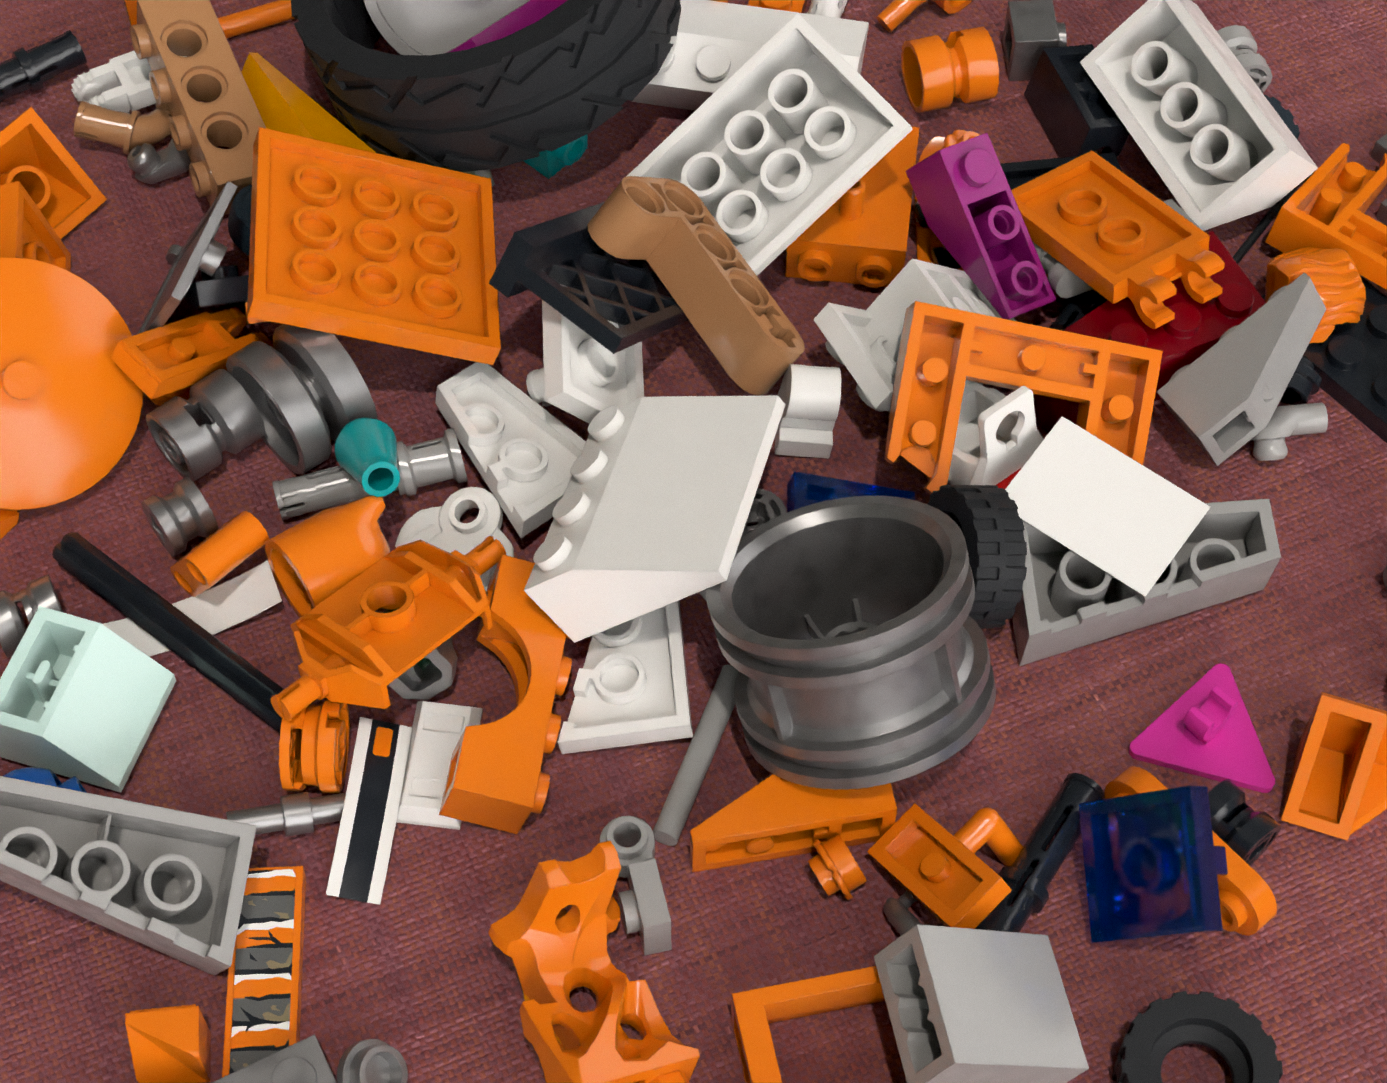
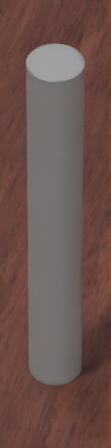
[653,665,739,846]

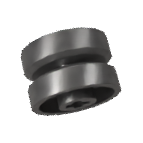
[226,324,378,475]

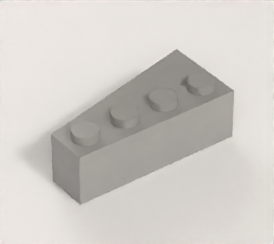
[0,776,257,976]

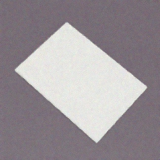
[1005,416,1210,597]

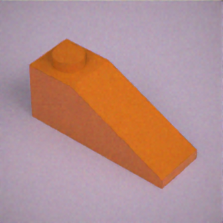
[690,774,897,873]

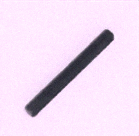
[52,532,284,733]

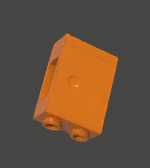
[785,126,919,288]

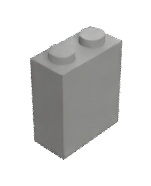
[874,924,1089,1083]

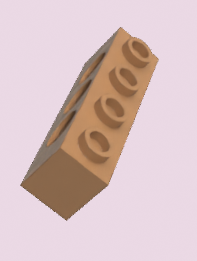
[130,0,266,215]

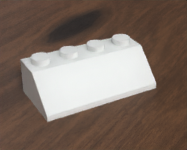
[632,0,869,110]
[1080,0,1318,231]

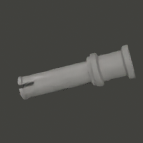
[272,428,468,521]

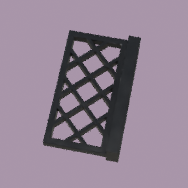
[489,202,689,354]

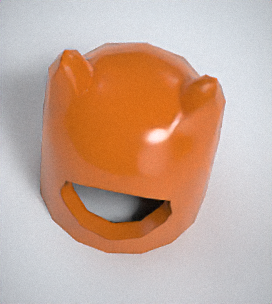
[265,496,390,618]

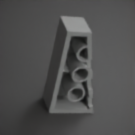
[1012,499,1281,666]

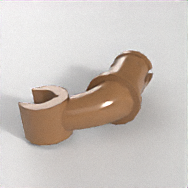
[73,101,172,155]

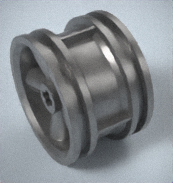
[706,496,996,789]

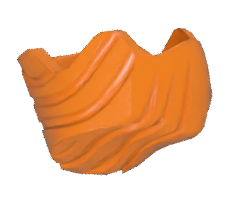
[1264,247,1366,343]

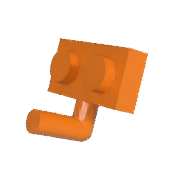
[867,803,1023,929]

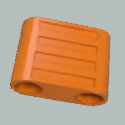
[170,511,269,597]

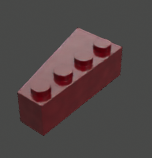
[1033,230,1266,434]

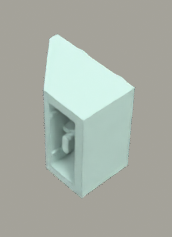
[0,606,176,793]

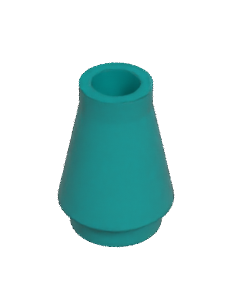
[334,418,400,497]

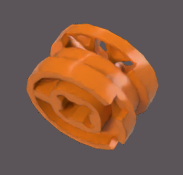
[279,699,350,793]

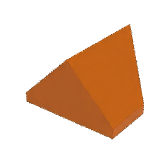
[1281,692,1387,841]

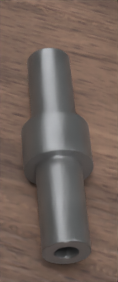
[226,792,346,837]

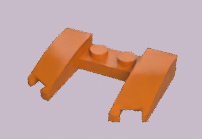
[1265,143,1387,290]
[884,301,1163,495]

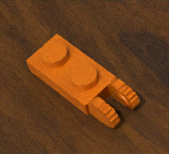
[110,307,272,400]

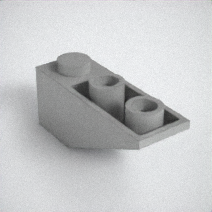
[1157,272,1326,466]

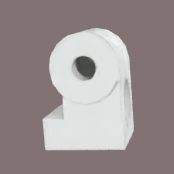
[775,364,841,459]

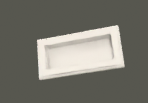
[396,701,483,830]

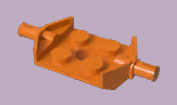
[271,536,506,721]

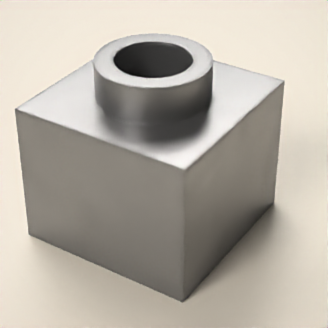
[1002,0,1067,81]

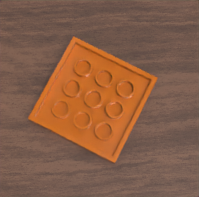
[247,127,501,365]

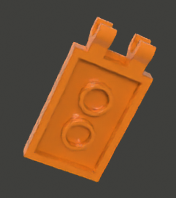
[1011,150,1225,329]

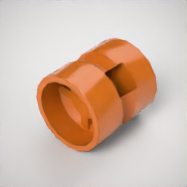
[901,26,999,113]

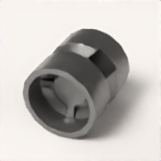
[146,368,266,482]

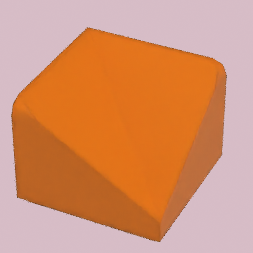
[125,1004,211,1083]

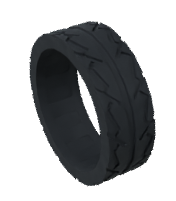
[291,0,681,172]

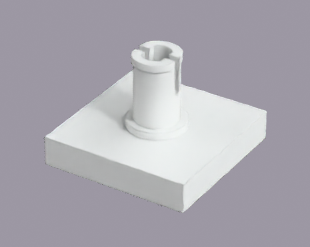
[526,284,644,424]

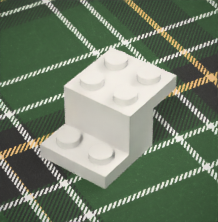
[813,258,1016,412]

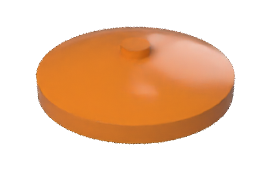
[0,257,143,511]

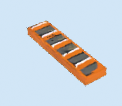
[222,866,306,1077]

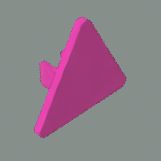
[1128,663,1275,793]

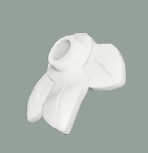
[395,487,514,592]

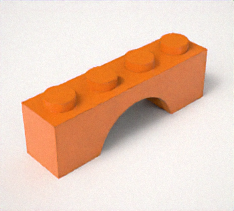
[439,554,572,834]

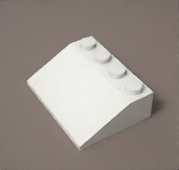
[626,13,913,276]
[524,395,786,643]

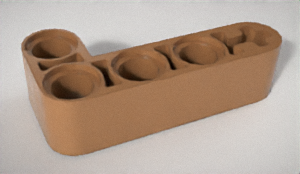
[587,176,805,396]

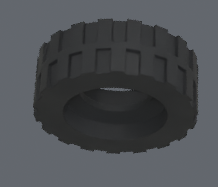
[928,485,1027,629]
[1112,991,1283,1083]

